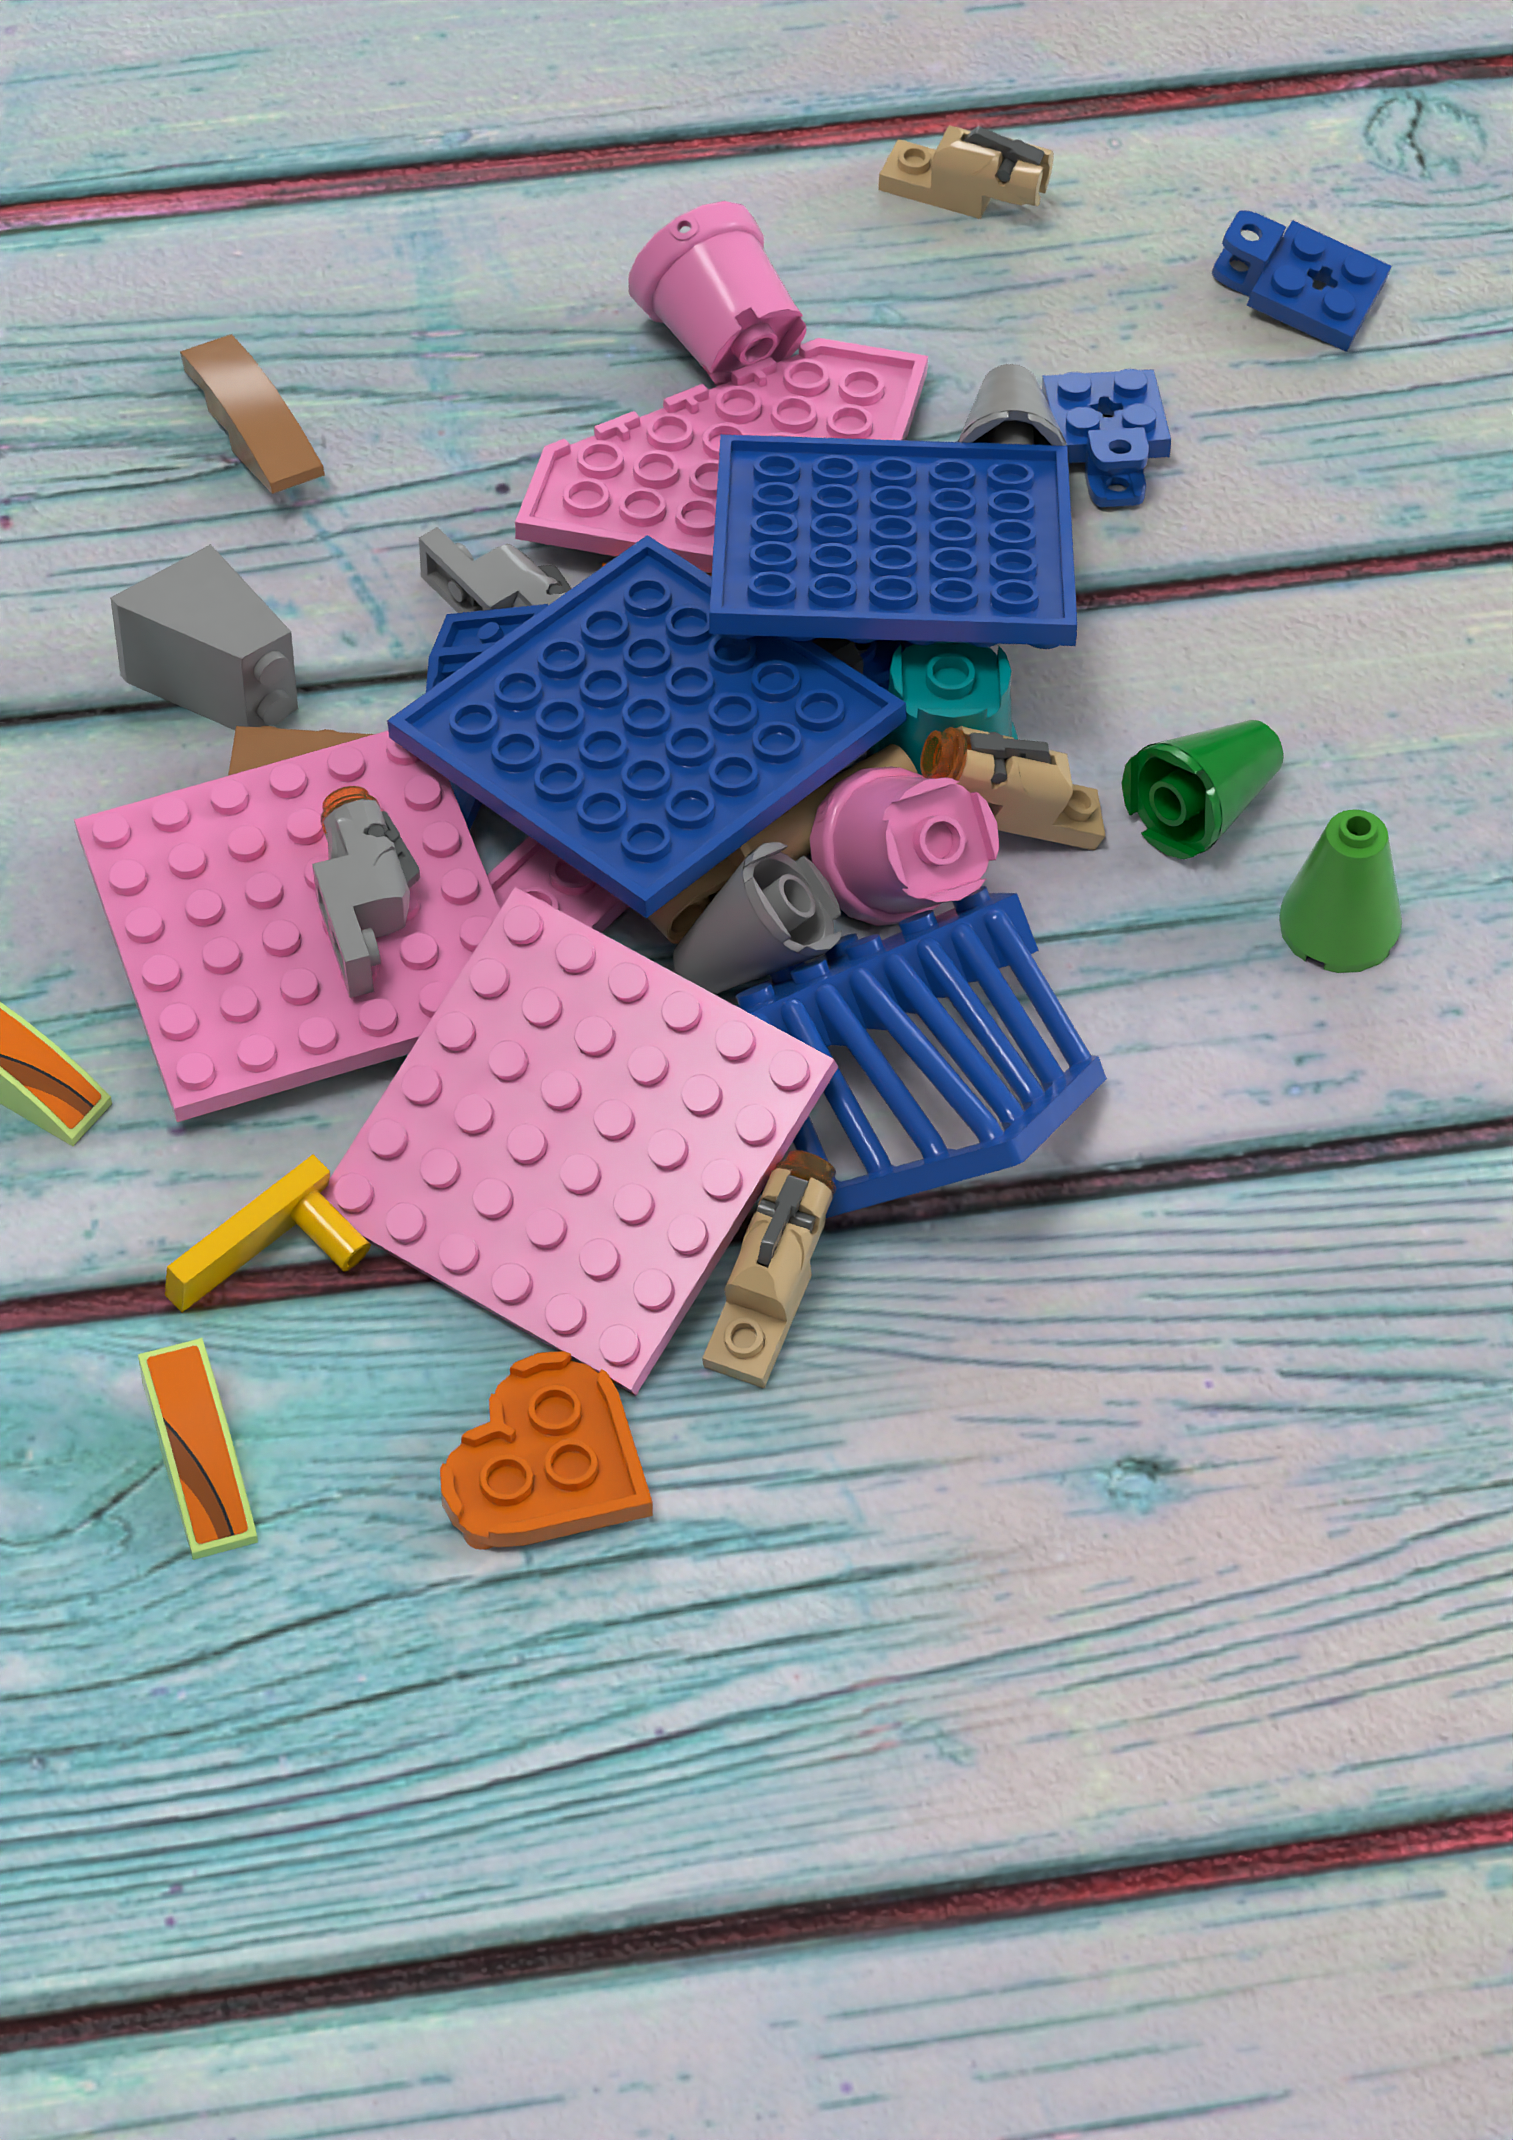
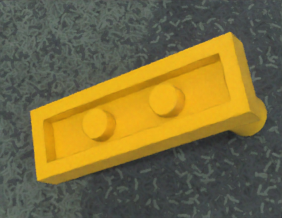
[165,1154,371,1313]

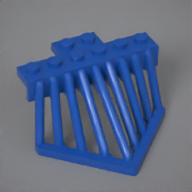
[736,886,1107,1218]

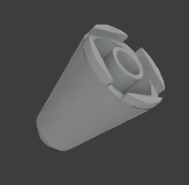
[958,364,1069,463]
[673,842,842,994]

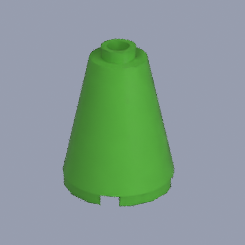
[1279,809,1402,973]

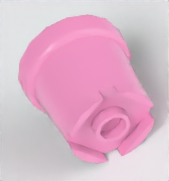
[628,201,806,386]
[809,766,999,926]

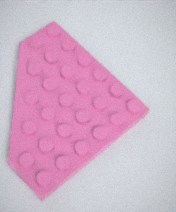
[515,338,928,573]

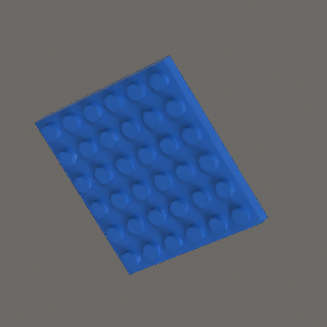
[709,434,1077,649]
[387,535,906,918]

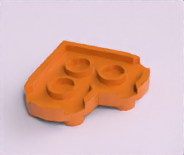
[440,1351,653,1550]

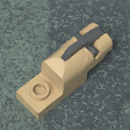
[878,125,1054,219]

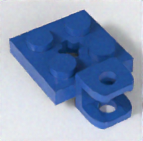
[1212,210,1392,352]
[1042,369,1171,507]

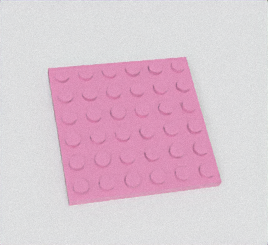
[74,731,500,1122]
[321,887,838,1396]

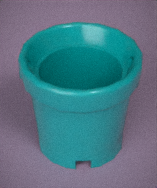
[866,642,1018,779]

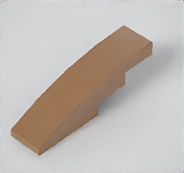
[180,334,325,494]

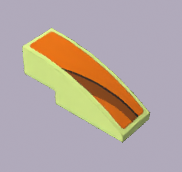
[0,1002,112,1146]
[138,1338,258,1560]

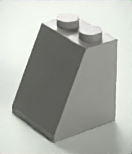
[110,544,298,730]

